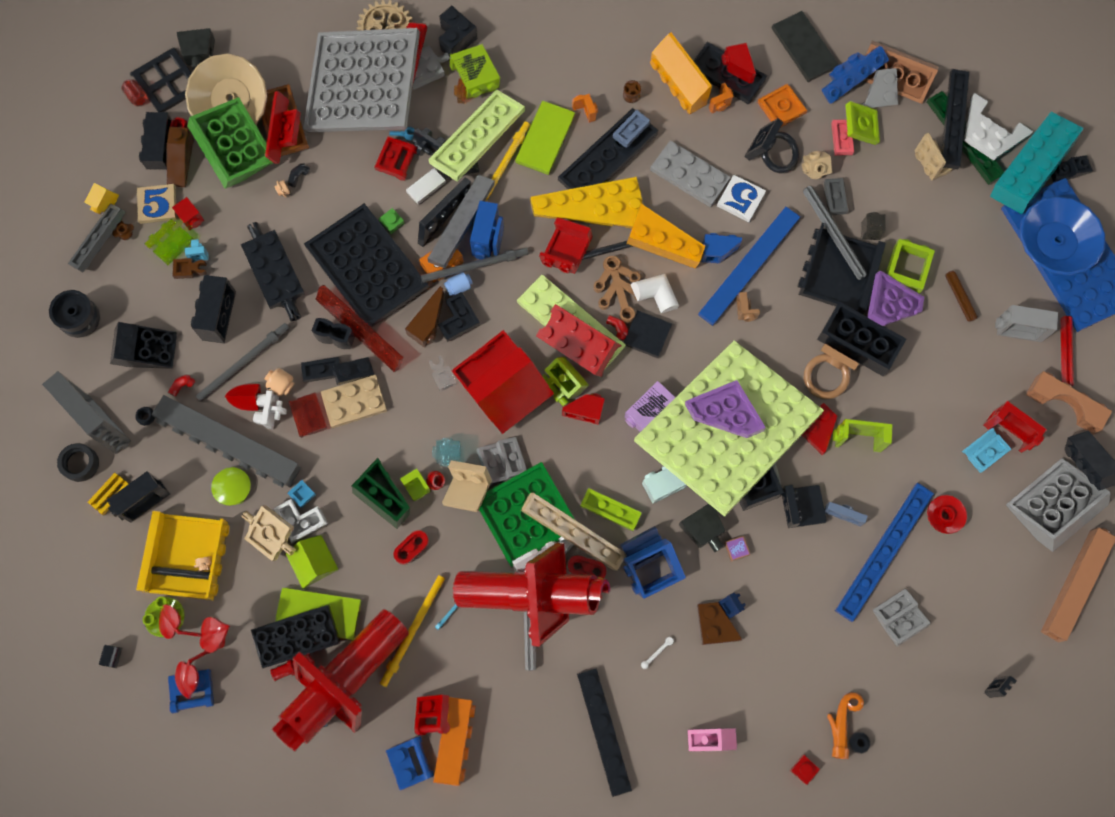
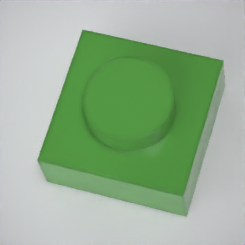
[378,208,405,234]

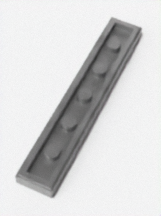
[427,175,495,268]

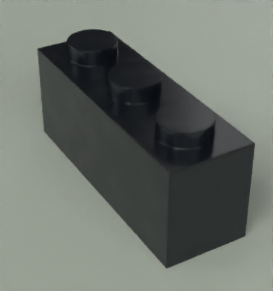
[139,112,172,170]
[1065,430,1115,491]

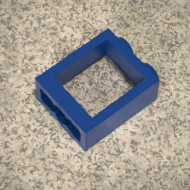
[623,539,686,599]

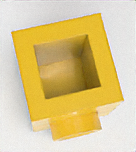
[84,183,119,215]

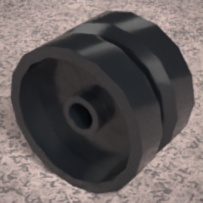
[49,290,100,338]

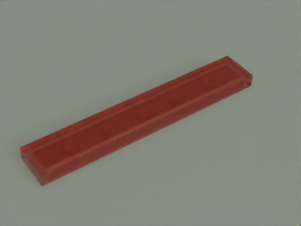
[315,285,404,372]

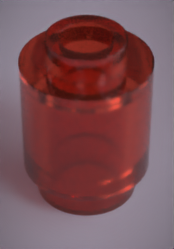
[121,79,147,106]

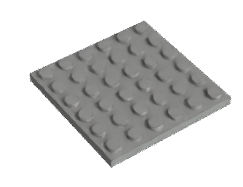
[303,28,420,132]

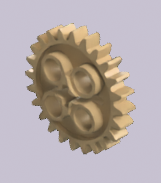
[357,0,413,31]

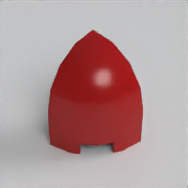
[225,384,261,411]

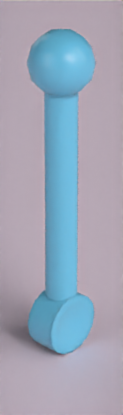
[435,604,458,630]

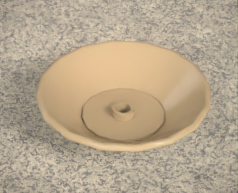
[185,53,267,125]

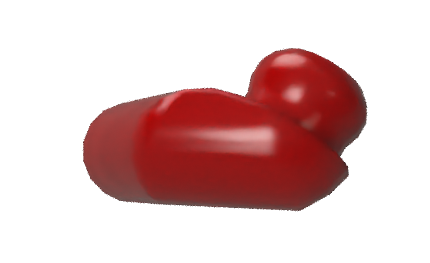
[606,315,628,340]
[167,374,195,397]

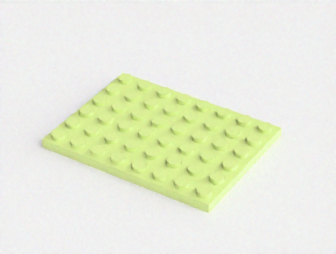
[634,341,824,517]

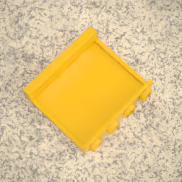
[136,511,230,600]

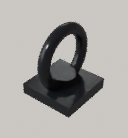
[744,118,800,174]

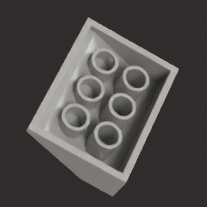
[1006,458,1110,552]

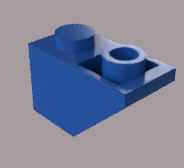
[702,233,742,263]

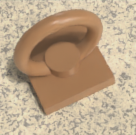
[804,344,859,399]

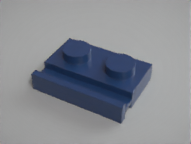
[620,526,664,570]

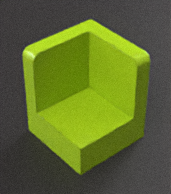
[400,468,431,501]

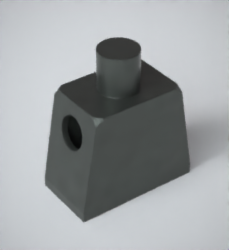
[176,28,215,71]
[679,504,725,553]

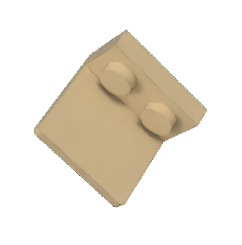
[914,133,953,180]
[442,461,492,512]

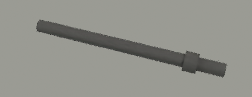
[421,248,528,282]
[196,323,289,401]

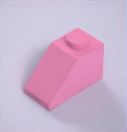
[688,728,737,751]

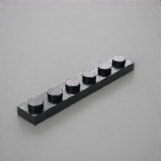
[941,69,970,170]
[577,668,632,797]

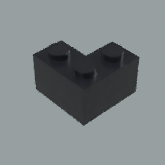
[439,5,478,57]

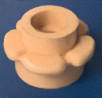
[274,180,290,197]
[194,556,212,571]

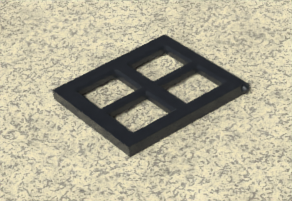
[130,47,192,112]

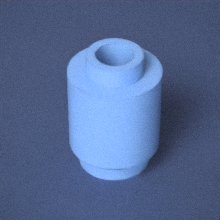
[444,272,473,296]

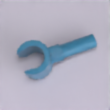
[389,127,415,141]

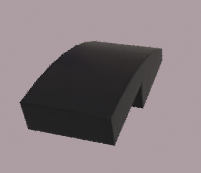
[1051,155,1093,183]

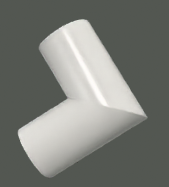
[631,274,679,313]
[274,499,328,543]

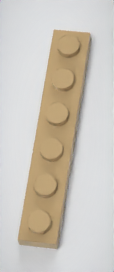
[521,493,625,571]

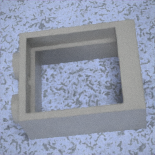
[995,305,1058,342]

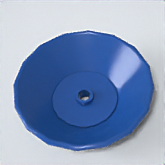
[1020,196,1105,276]

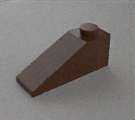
[167,127,194,188]
[405,286,445,348]

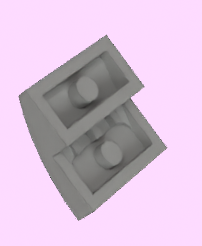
[477,437,527,485]
[873,589,930,647]

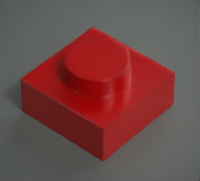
[789,755,820,785]

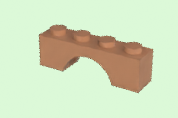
[1026,371,1112,435]

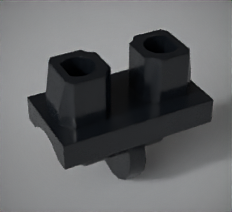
[412,127,446,156]

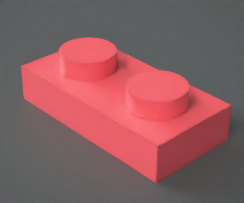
[831,120,854,156]

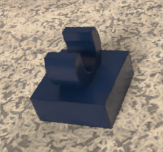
[718,592,746,619]

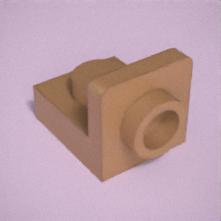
[736,292,760,322]

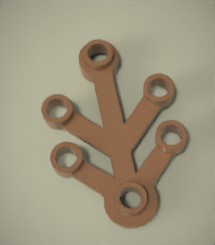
[594,256,641,323]

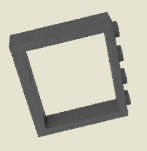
[42,371,131,454]

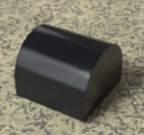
[99,645,123,668]

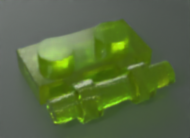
[144,219,194,266]

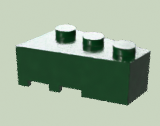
[351,458,410,529]

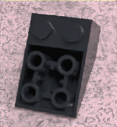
[110,322,177,369]

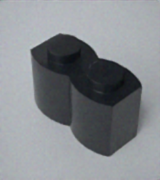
[311,318,355,350]

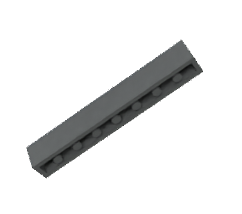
[151,395,301,488]

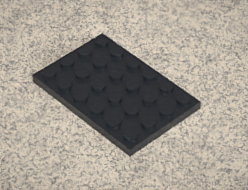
[304,203,429,330]

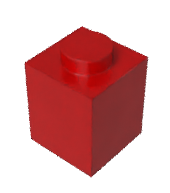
[172,197,204,231]

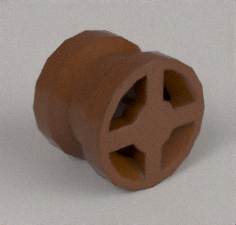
[623,80,641,103]

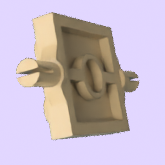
[242,505,296,561]

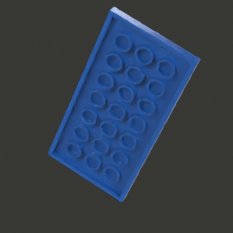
[1001,178,1115,332]

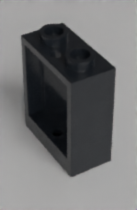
[107,471,170,523]

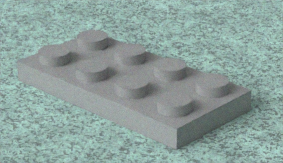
[650,141,731,208]

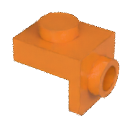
[709,83,733,113]
[572,94,598,123]

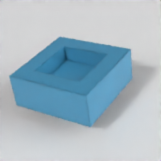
[287,480,316,508]

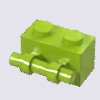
[542,357,589,407]

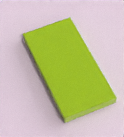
[515,100,575,175]
[275,588,362,640]

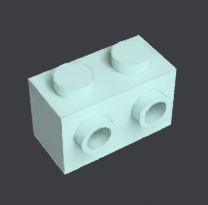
[642,466,687,504]

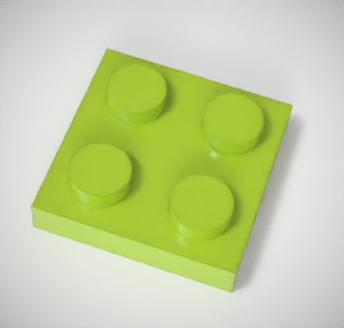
[845,101,880,145]

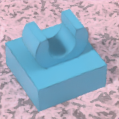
[185,239,209,262]

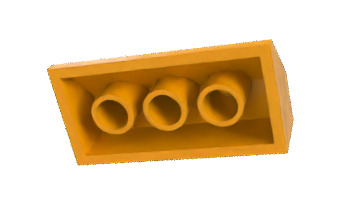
[650,32,712,114]

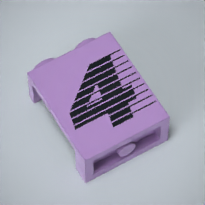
[625,381,675,432]

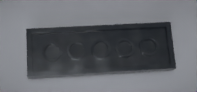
[558,108,659,189]

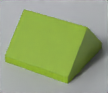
[286,535,339,589]

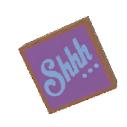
[724,536,750,562]

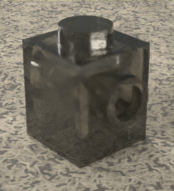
[861,212,886,240]

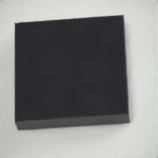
[624,310,672,358]

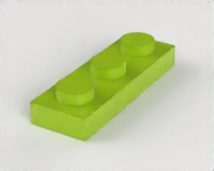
[580,488,642,531]

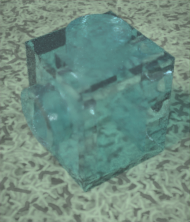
[432,438,461,467]

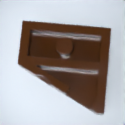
[697,602,742,645]

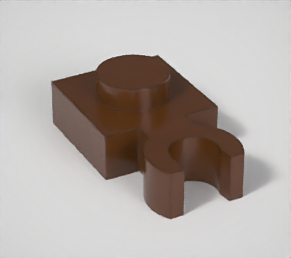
[173,258,207,279]

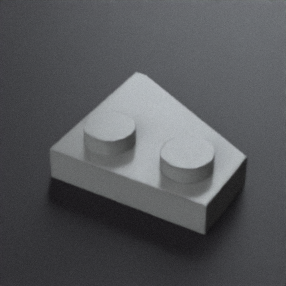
[863,68,898,108]

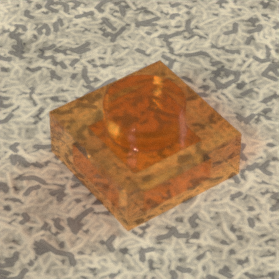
[454,78,466,104]

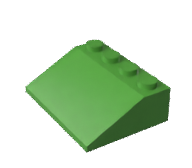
[188,97,273,189]

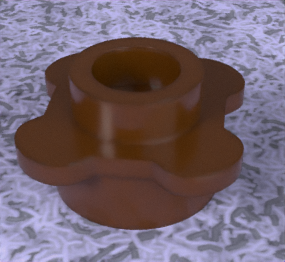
[112,221,134,241]

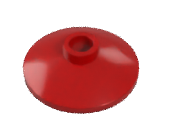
[927,495,967,534]

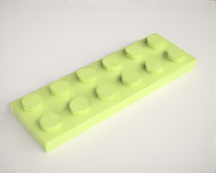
[429,89,525,182]
[517,275,626,370]

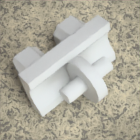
[253,391,287,429]

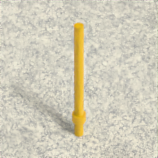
[485,121,530,202]
[379,575,445,687]

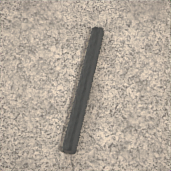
[803,185,867,280]

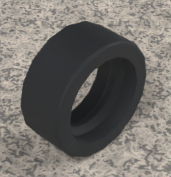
[57,443,99,482]

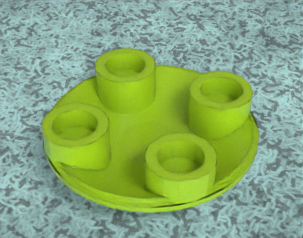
[211,467,251,506]
[142,596,185,637]

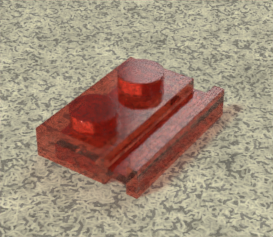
[288,392,328,438]

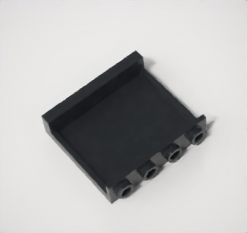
[797,223,886,314]

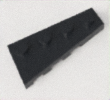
[418,177,471,247]

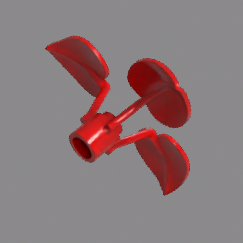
[159,604,230,699]

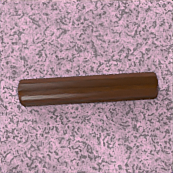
[945,271,978,322]

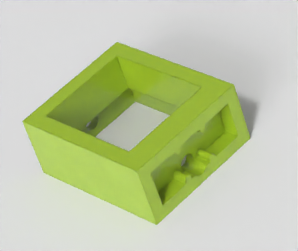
[885,239,935,294]

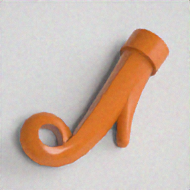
[827,692,864,759]

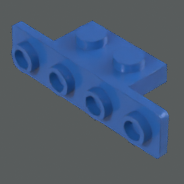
[821,46,889,104]

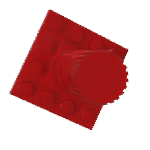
[453,542,610,646]
[272,609,409,752]

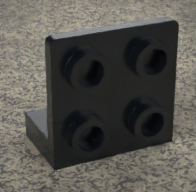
[782,485,827,529]

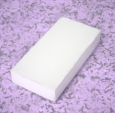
[406,168,446,205]

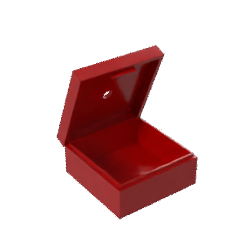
[451,330,554,434]

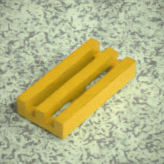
[87,473,129,516]

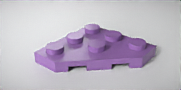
[868,271,924,326]
[685,380,766,438]

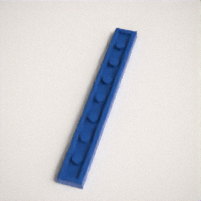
[698,206,800,326]
[835,482,934,622]

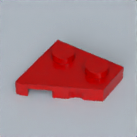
[802,403,837,455]

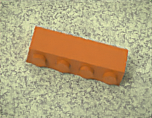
[433,697,476,786]

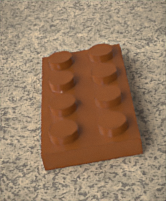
[262,84,309,156]

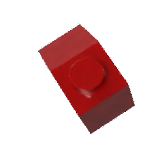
[722,43,756,84]
[562,393,605,425]

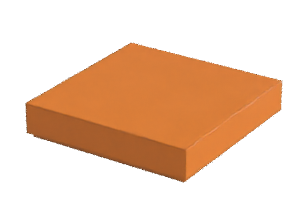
[757,83,807,128]

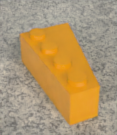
[626,204,705,269]

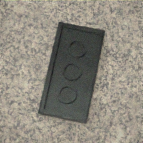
[772,11,839,82]

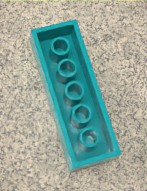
[990,111,1084,214]

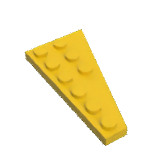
[530,177,643,229]

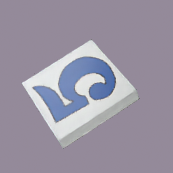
[717,175,766,222]

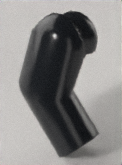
[287,163,310,187]

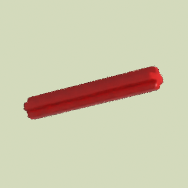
[1060,316,1074,386]

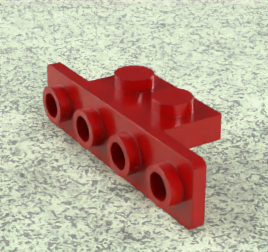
[265,91,301,164]

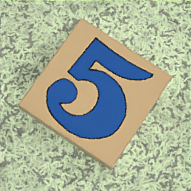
[137,184,177,224]

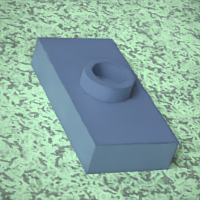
[613,110,650,148]
[825,502,868,526]

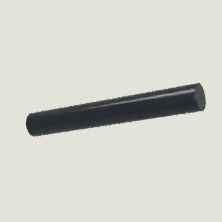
[582,241,633,260]
[151,566,210,580]

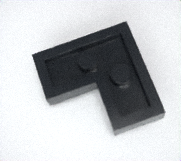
[438,292,480,342]

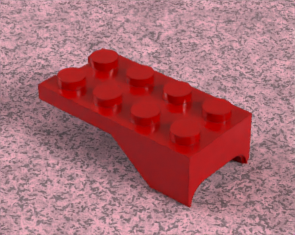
[536,304,622,377]

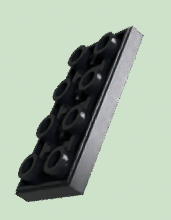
[251,604,341,669]

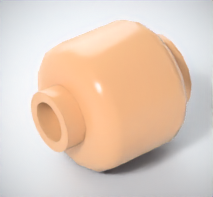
[265,368,295,396]

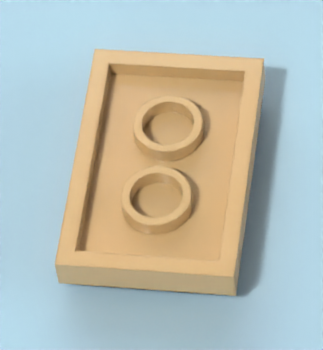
[321,375,387,429]

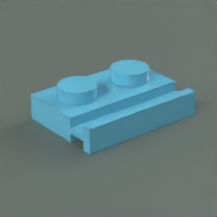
[962,428,1011,473]

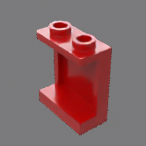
[539,217,593,274]
[983,401,1047,453]

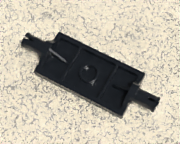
[240,222,305,322]

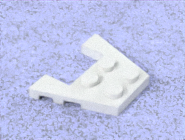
[964,93,1033,160]

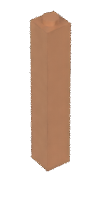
[1041,528,1115,642]

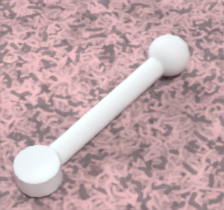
[641,637,673,669]

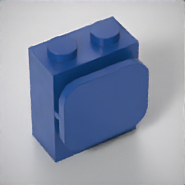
[470,201,504,260]

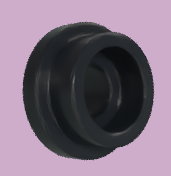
[135,407,155,426]
[849,732,870,754]

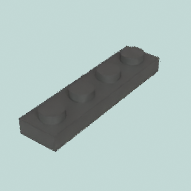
[68,203,126,273]

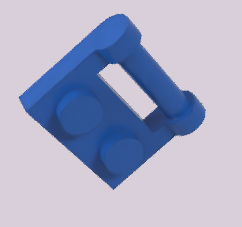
[168,669,214,714]
[386,736,435,791]

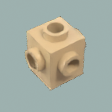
[802,151,832,179]

